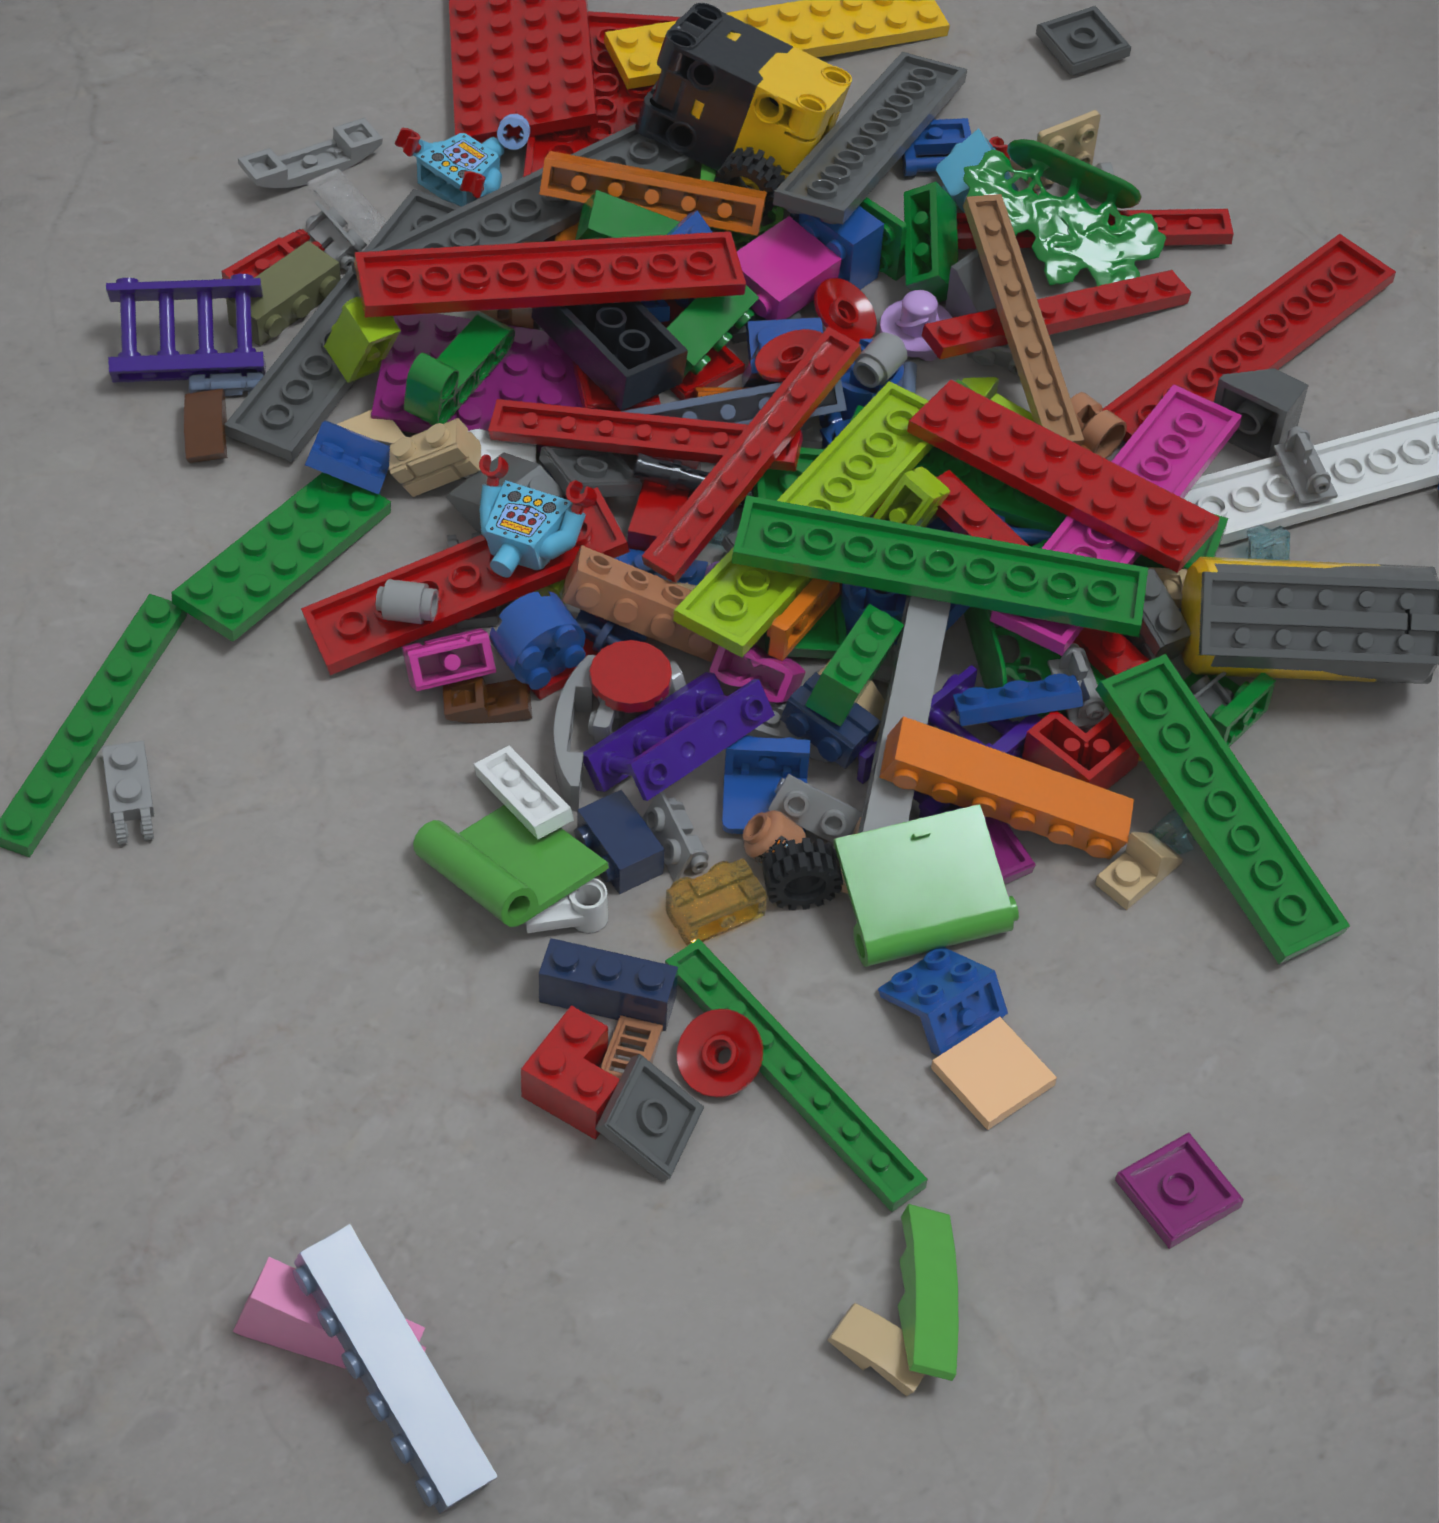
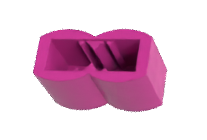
[710,644,806,703]

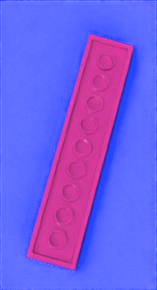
[990,384,1242,656]

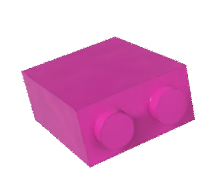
[737,216,842,320]

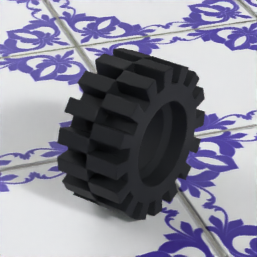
[714,147,786,217]
[762,838,843,910]

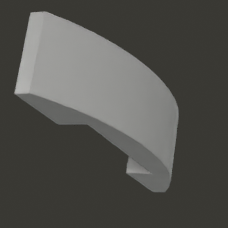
[238,117,383,188]
[554,655,596,811]

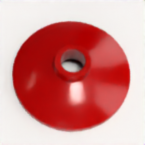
[814,278,877,343]
[755,329,822,382]
[677,1009,763,1098]

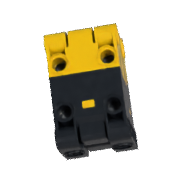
[635,3,852,190]

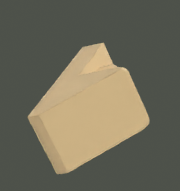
[1095,832,1183,910]

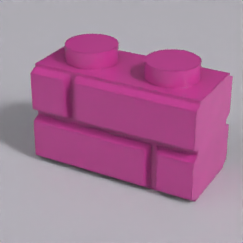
[402,628,496,691]

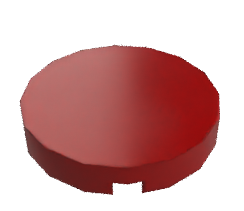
[589,640,672,713]

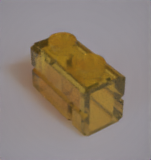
[665,858,767,946]

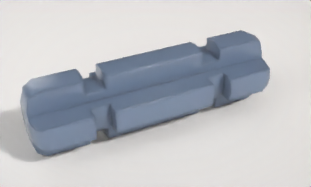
[189,372,263,396]

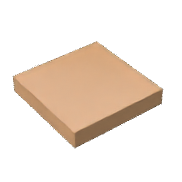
[931,1017,1057,1130]

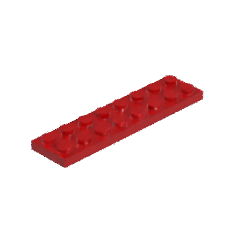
[907,380,1220,573]
[301,487,630,676]

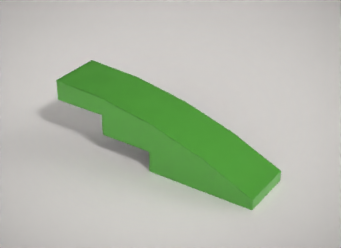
[897,1204,959,1381]

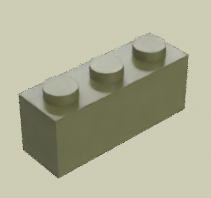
[226,241,341,347]

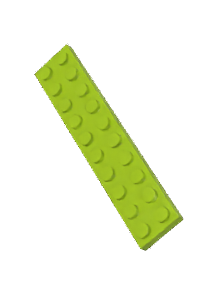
[673,381,933,657]

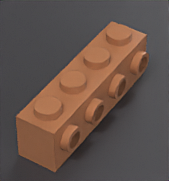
[562,545,719,662]

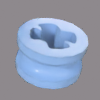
[497,114,530,150]

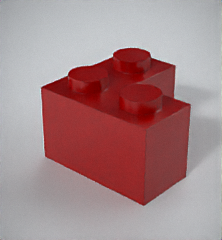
[1022,711,1139,790]
[521,1005,620,1140]

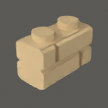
[389,418,481,497]

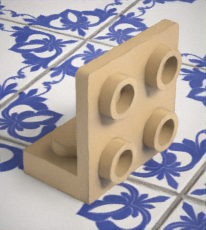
[1010,110,1101,190]

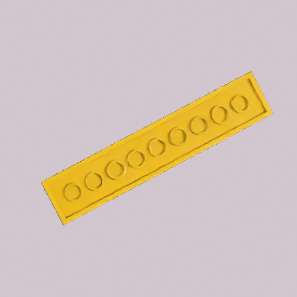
[604,0,950,89]

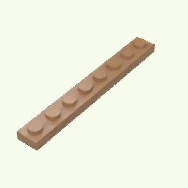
[963,194,1084,446]

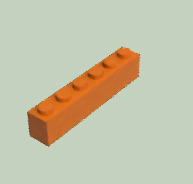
[539,151,767,236]
[879,716,1134,860]

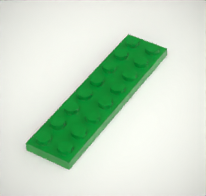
[1095,654,1350,964]

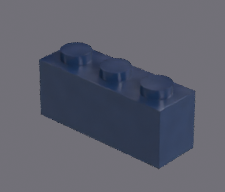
[539,938,678,1031]

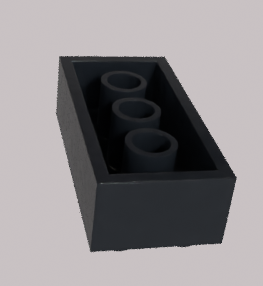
[531,301,688,411]

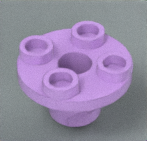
[880,290,952,361]

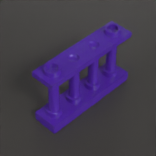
[106,274,266,383]
[857,665,1042,819]
[583,672,775,801]

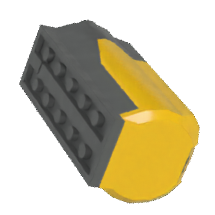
[1181,557,1439,684]

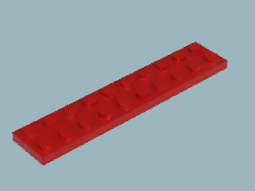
[354,231,746,318]
[1102,234,1396,443]

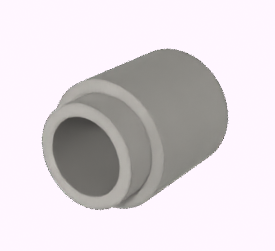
[853,332,907,388]
[376,579,439,624]

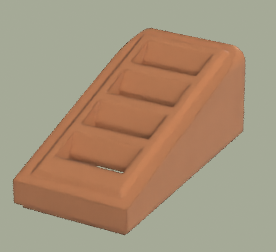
[601,1015,663,1079]

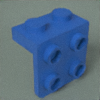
[722,735,810,834]

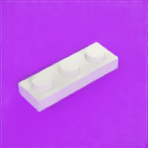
[474,745,574,839]

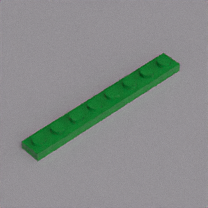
[0,594,187,858]
[665,939,928,1212]

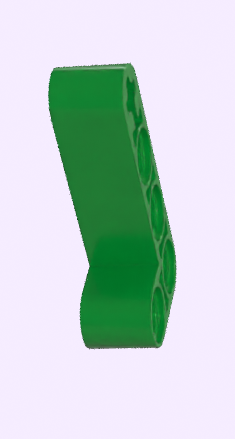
[404,312,515,425]

